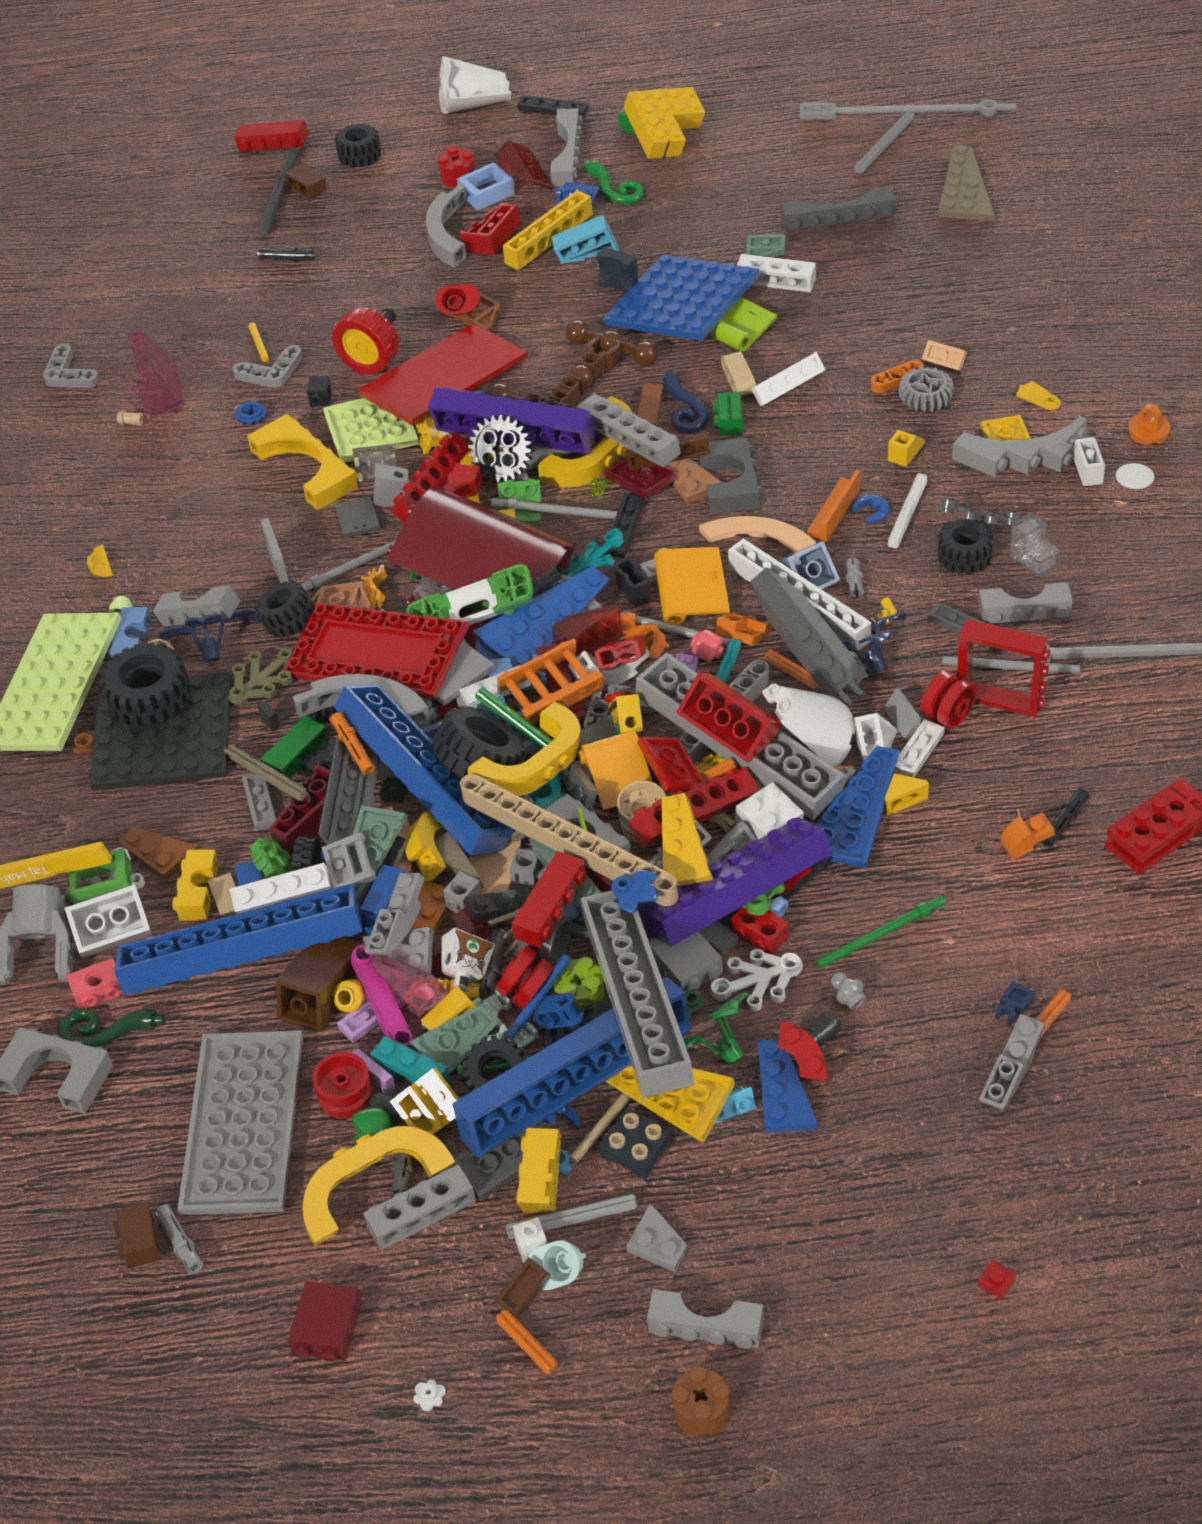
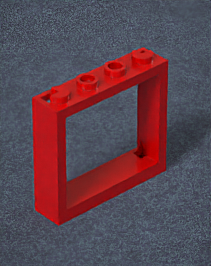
[957,619,1050,717]

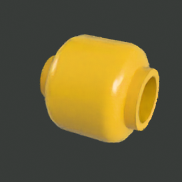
[333,979,368,1013]

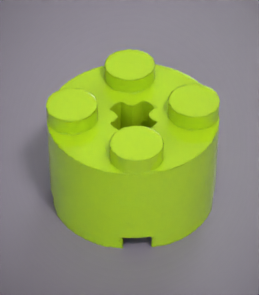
[553,957,605,1009]

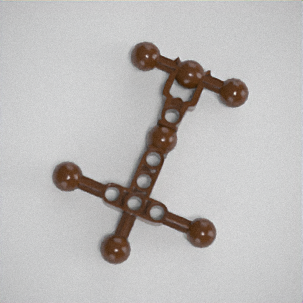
[487,320,658,448]

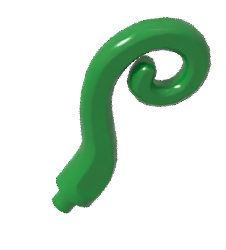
[584,161,644,204]

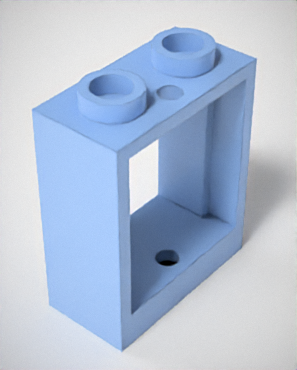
[457,163,515,211]

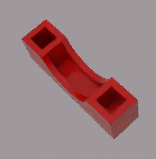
[443,464,482,498]

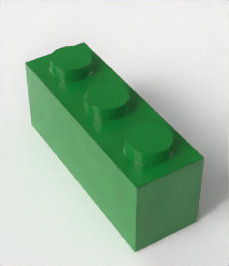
[261,716,329,779]

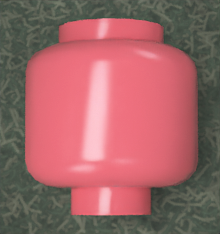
[690,629,725,662]

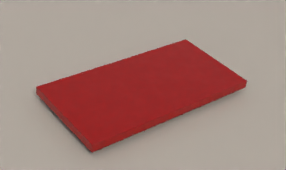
[358,323,528,426]
[284,603,469,699]

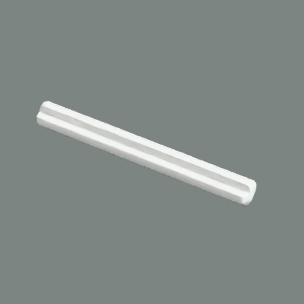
[888,473,927,549]

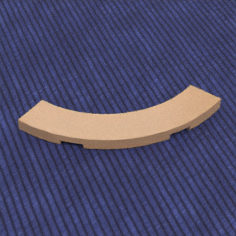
[699,516,816,552]

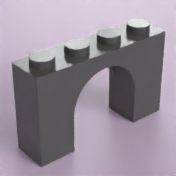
[698,437,763,514]

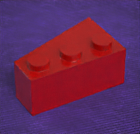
[459,203,522,255]

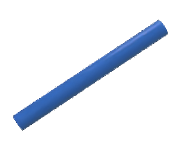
[504,954,572,1040]

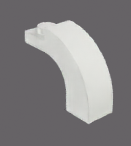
[568,649,651,685]

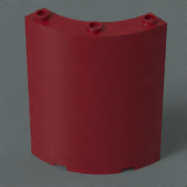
[387,486,577,603]

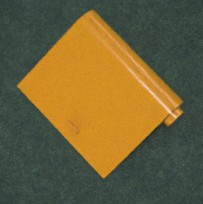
[654,547,730,625]

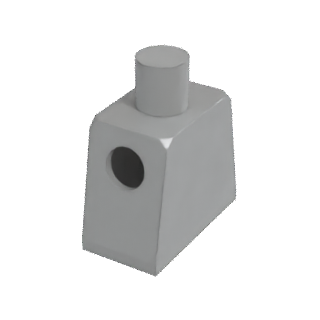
[374,463,408,507]

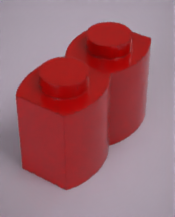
[595,636,647,669]

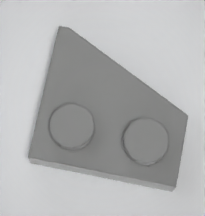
[626,1205,687,1272]

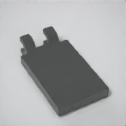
[454,1119,551,1202]

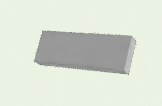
[242,774,277,832]

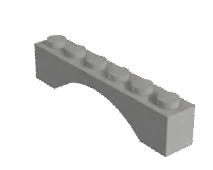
[550,108,583,187]

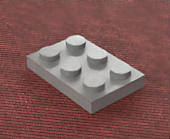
[362,927,434,983]

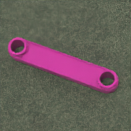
[351,945,413,1049]

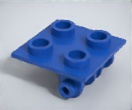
[555,182,600,205]

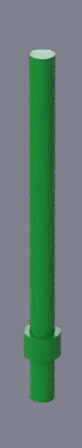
[816,895,946,969]

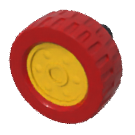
[332,307,399,375]

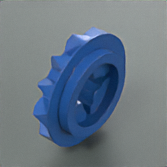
[235,401,267,426]

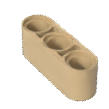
[721,352,756,397]

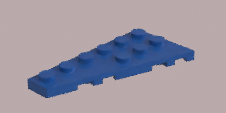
[473,566,610,667]

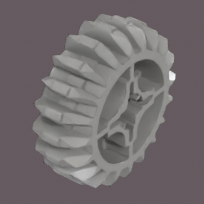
[899,367,954,412]

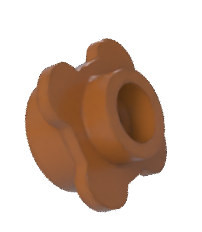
[73,733,94,755]

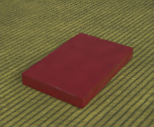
[604,458,676,499]

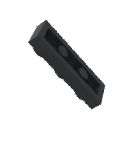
[463,888,531,920]

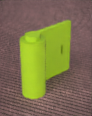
[708,297,777,352]

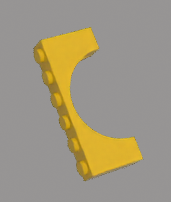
[247,414,358,510]

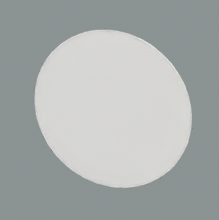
[1116,463,1154,489]

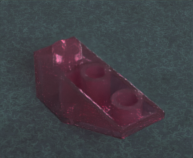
[370,955,448,1017]

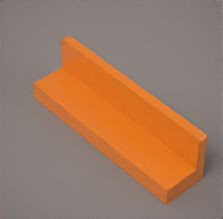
[807,470,861,542]

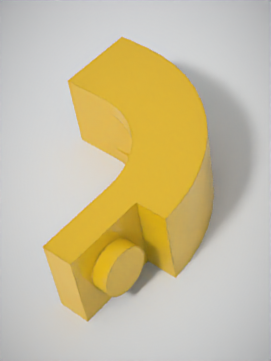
[405,810,448,881]

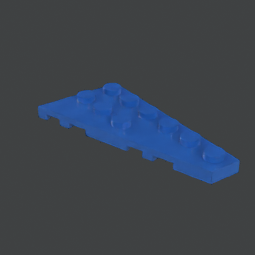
[817,746,900,869]

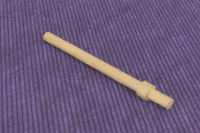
[568,1093,631,1164]

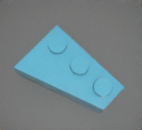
[552,215,619,263]

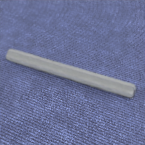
[854,111,914,174]

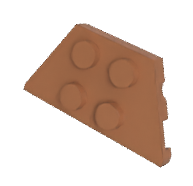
[311,581,372,609]

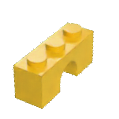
[173,850,220,921]

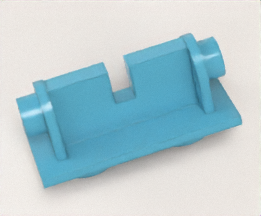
[715,1086,756,1123]

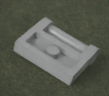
[322,833,377,888]

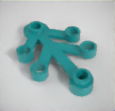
[560,528,624,578]

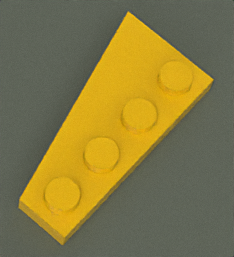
[662,793,713,887]

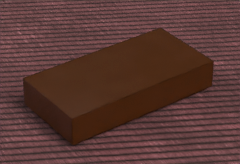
[495,1257,551,1319]

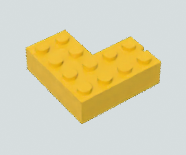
[623,87,705,159]

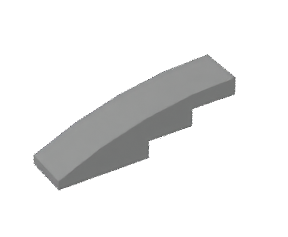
[707,821,757,866]

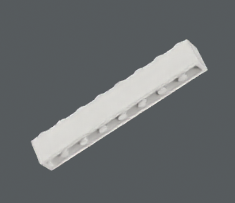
[728,539,871,651]

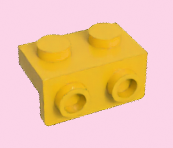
[415,416,450,455]

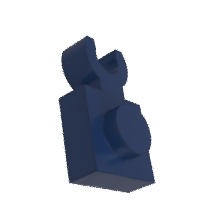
[995,981,1035,1026]

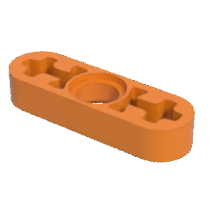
[871,360,924,393]

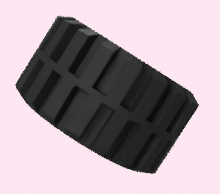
[335,123,382,167]
[938,519,993,575]
[255,581,315,638]
[463,1035,526,1092]

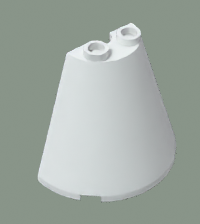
[439,57,511,114]
[762,684,855,767]

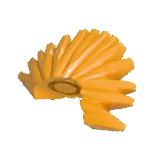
[361,565,388,610]

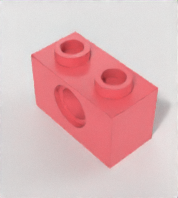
[66,958,123,1008]

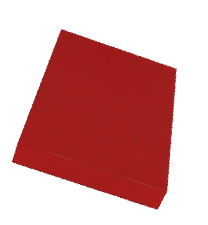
[637,737,706,792]

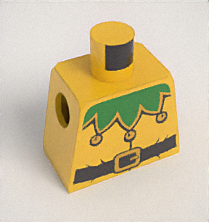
[608,694,643,736]

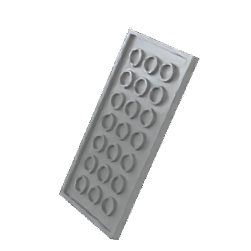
[177,1031,303,1215]

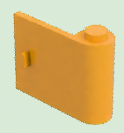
[578,730,653,810]

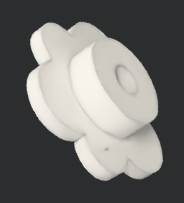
[414,1380,446,1411]

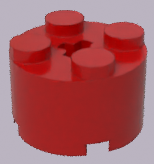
[438,145,475,187]

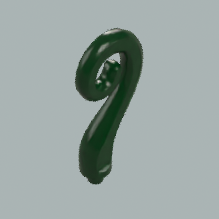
[58,1008,165,1048]

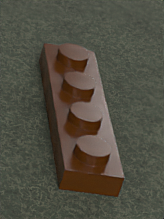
[625,433,711,471]

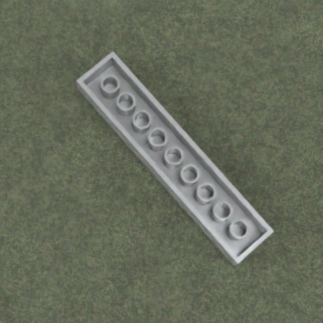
[636,652,845,820]
[581,890,694,1098]

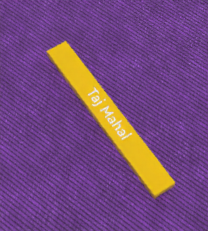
[0,841,112,889]

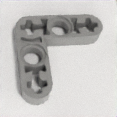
[43,344,100,388]
[232,345,303,388]
[584,682,657,728]

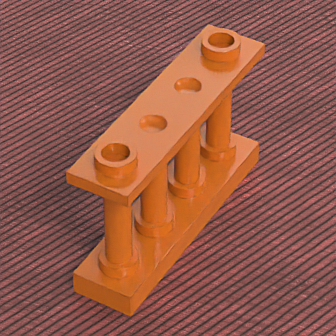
[497,638,603,725]

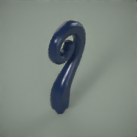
[663,371,709,433]

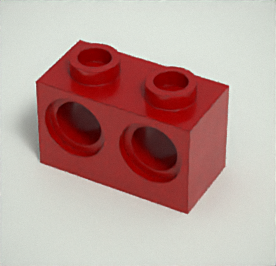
[732,907,789,955]

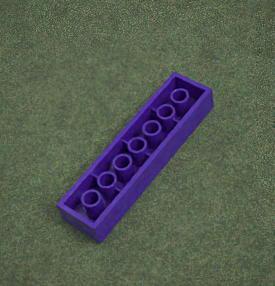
[428,387,597,455]
[639,817,832,947]

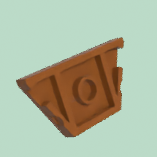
[435,292,502,332]

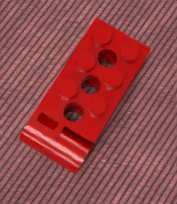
[1105,778,1202,875]

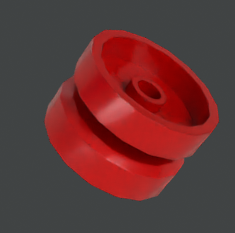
[920,670,977,729]
[494,945,555,1009]
[313,1052,373,1119]

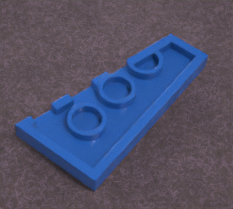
[757,1039,818,1133]

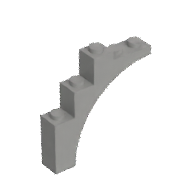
[952,416,1088,477]

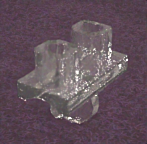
[413,574,451,600]

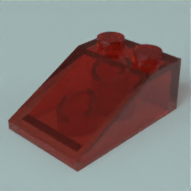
[494,140,554,190]
[552,604,622,668]

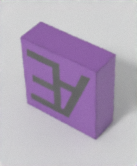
[676,654,699,672]

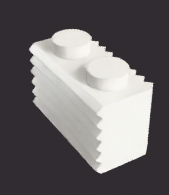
[1073,437,1105,486]

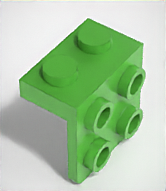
[498,479,542,522]

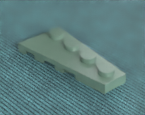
[349,805,408,903]

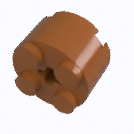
[672,1366,730,1437]

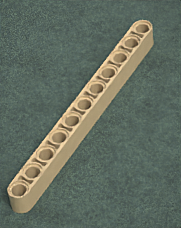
[460,774,678,906]

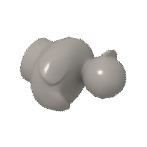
[831,972,867,1010]

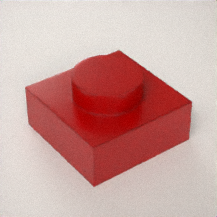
[978,1260,1016,1300]

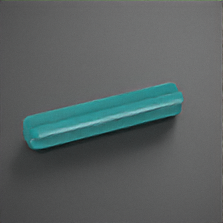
[715,638,741,684]

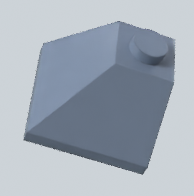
[778,541,840,590]

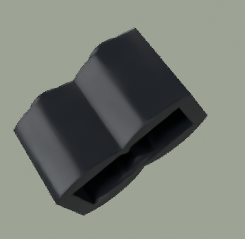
[614,557,650,607]

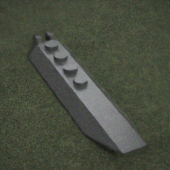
[750,567,869,705]
[318,726,380,845]

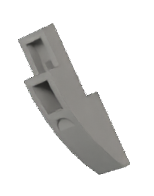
[365,873,425,955]
[979,1014,1045,1111]

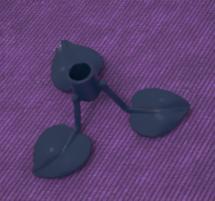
[158,610,260,662]
[841,612,906,675]

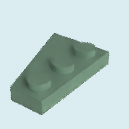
[409,1004,499,1074]

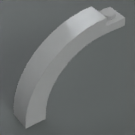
[426,184,467,268]
[293,674,431,727]

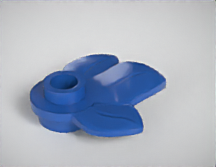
[611,870,658,914]

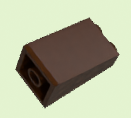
[276,937,362,1033]

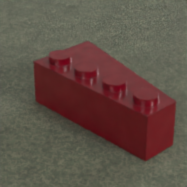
[269,764,330,857]

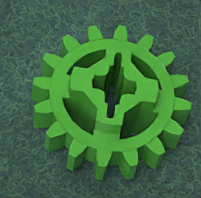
[250,837,293,878]

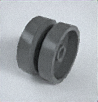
[518,915,572,967]

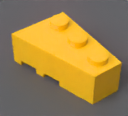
[517,1128,561,1214]

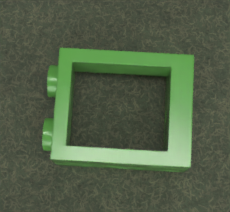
[66,848,132,905]

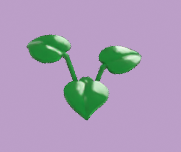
[683,992,749,1065]

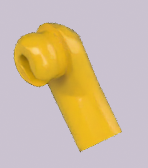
[877,597,897,625]

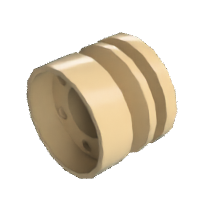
[617,781,666,844]

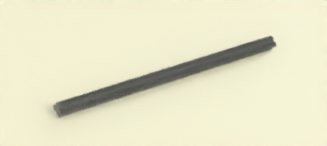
[258,123,308,237]

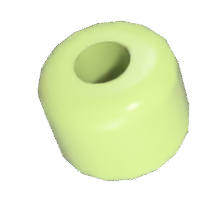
[109,596,133,614]

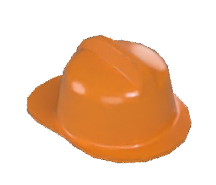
[625,624,670,659]

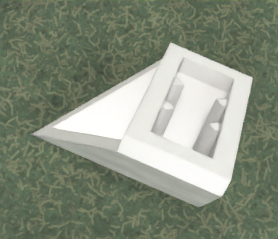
[854,713,898,763]

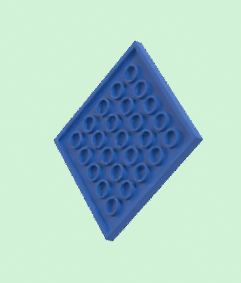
[603,255,760,341]

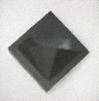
[257,701,280,732]

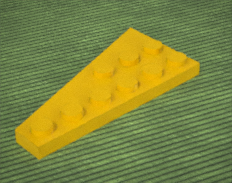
[605,1065,735,1143]

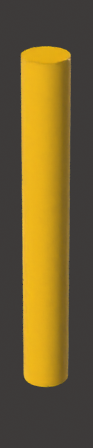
[248,323,269,362]

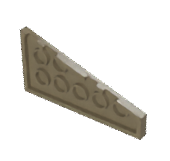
[938,145,995,221]

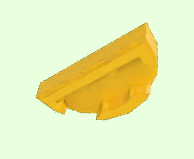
[87,544,113,577]

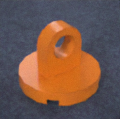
[1128,404,1171,445]

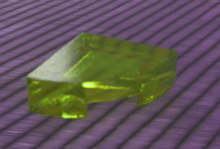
[591,478,607,499]

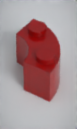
[778,1021,829,1083]

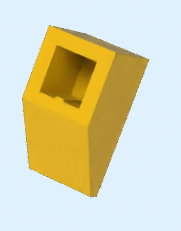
[888,430,925,467]

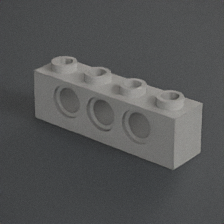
[363,1164,476,1251]

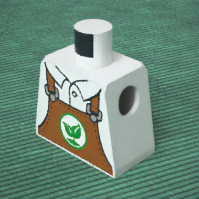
[442,928,495,992]

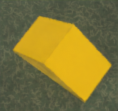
[885,773,929,816]

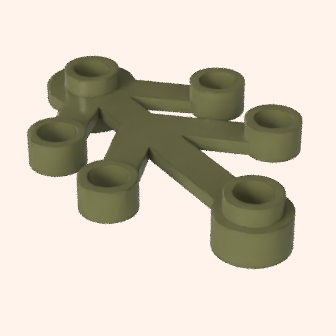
[229,648,293,706]

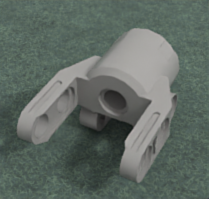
[0,885,74,985]

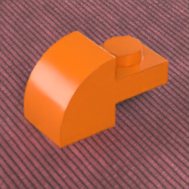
[1001,813,1055,860]

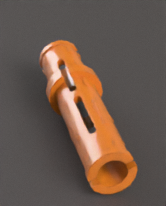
[329,712,376,775]

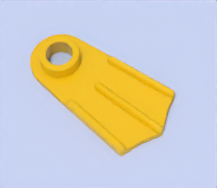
[1016,381,1061,410]

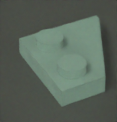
[746,234,785,258]

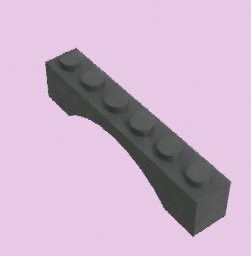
[781,187,896,231]

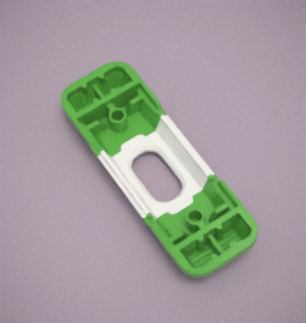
[406,564,533,625]

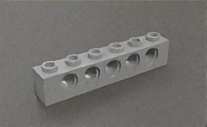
[577,393,681,467]

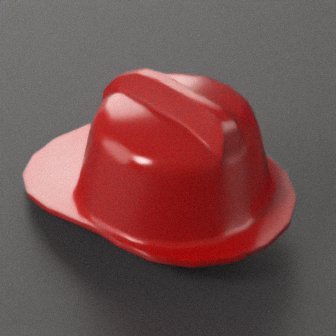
[435,284,480,316]

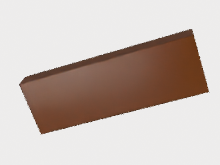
[637,383,664,426]

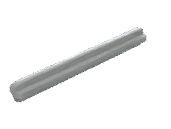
[506,1193,637,1239]

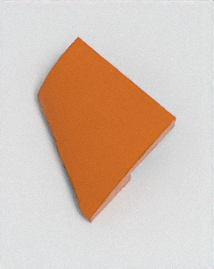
[715,613,774,645]

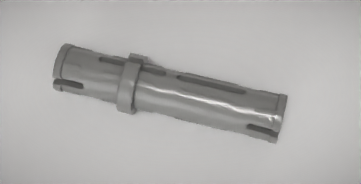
[155,1204,203,1274]

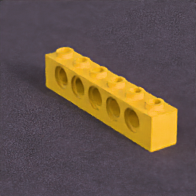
[503,190,593,270]

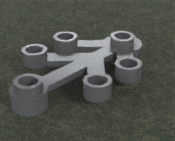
[939,497,1023,526]

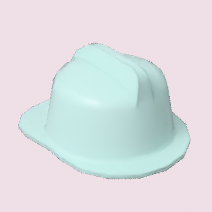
[528,1240,586,1290]

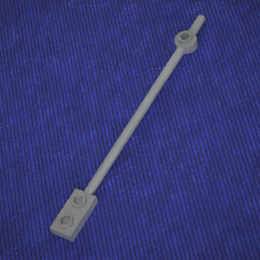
[800,99,1016,121]

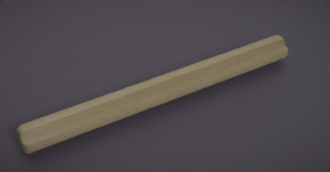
[224,744,308,801]

